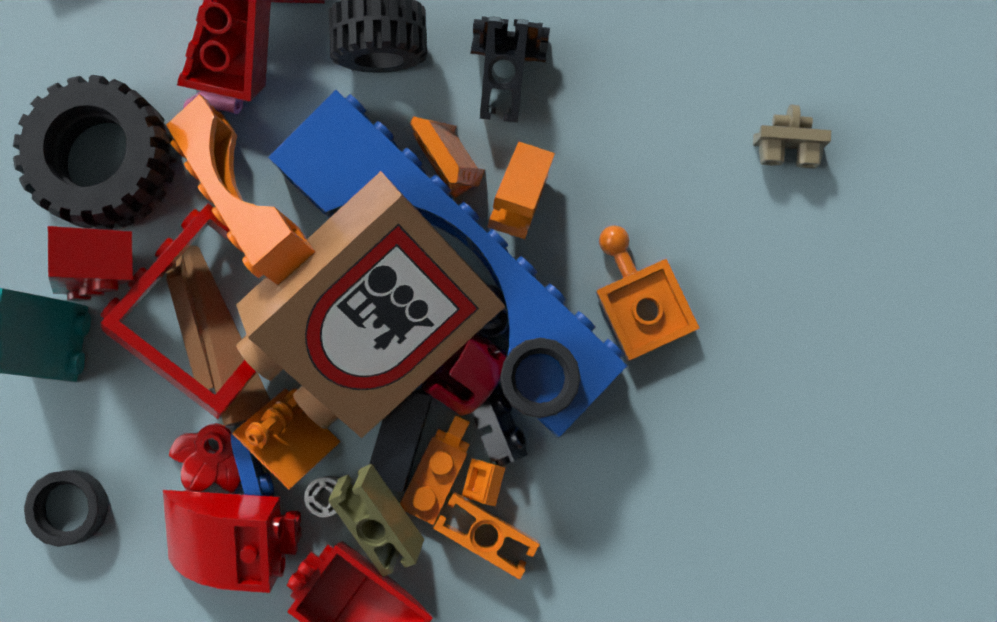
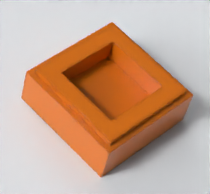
[462,458,505,506]

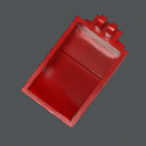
[163,490,302,593]
[286,541,433,622]

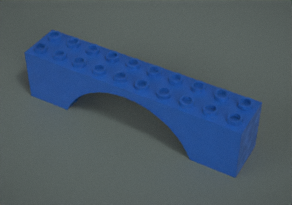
[268,90,627,437]

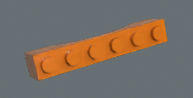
[166,94,315,285]

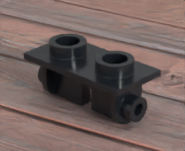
[470,16,550,62]
[471,383,528,466]

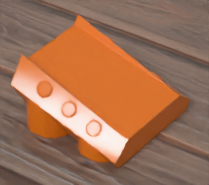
[410,116,485,199]

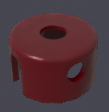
[422,332,506,416]

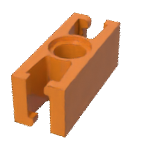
[487,141,555,240]
[433,492,540,580]

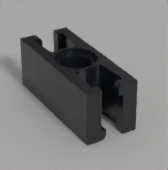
[479,16,529,123]
[369,392,433,493]

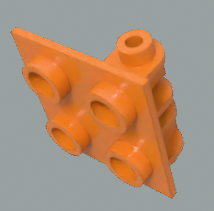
[232,388,341,490]

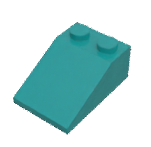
[0,288,91,382]

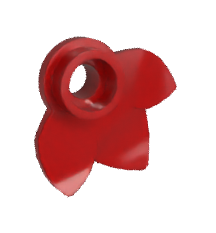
[169,423,241,494]

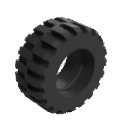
[13,75,177,230]

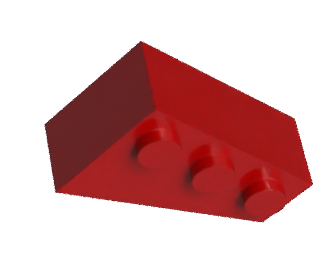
[47,226,133,302]

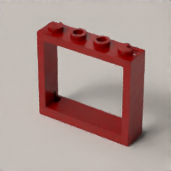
[100,203,257,419]

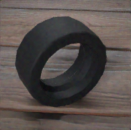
[500,337,581,418]
[24,470,108,547]

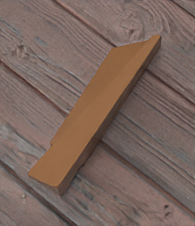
[166,245,271,426]

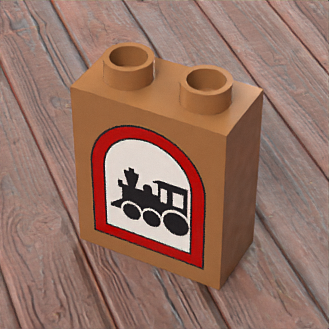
[236,171,505,439]

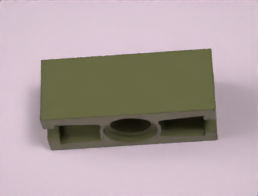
[328,464,424,577]

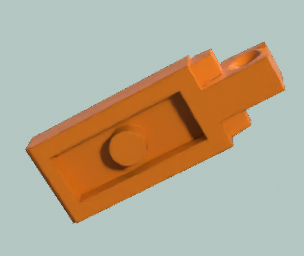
[400,415,470,525]

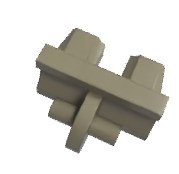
[753,104,832,169]

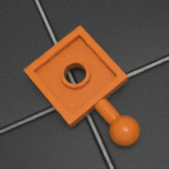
[595,225,700,361]

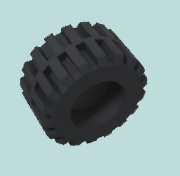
[329,0,428,73]

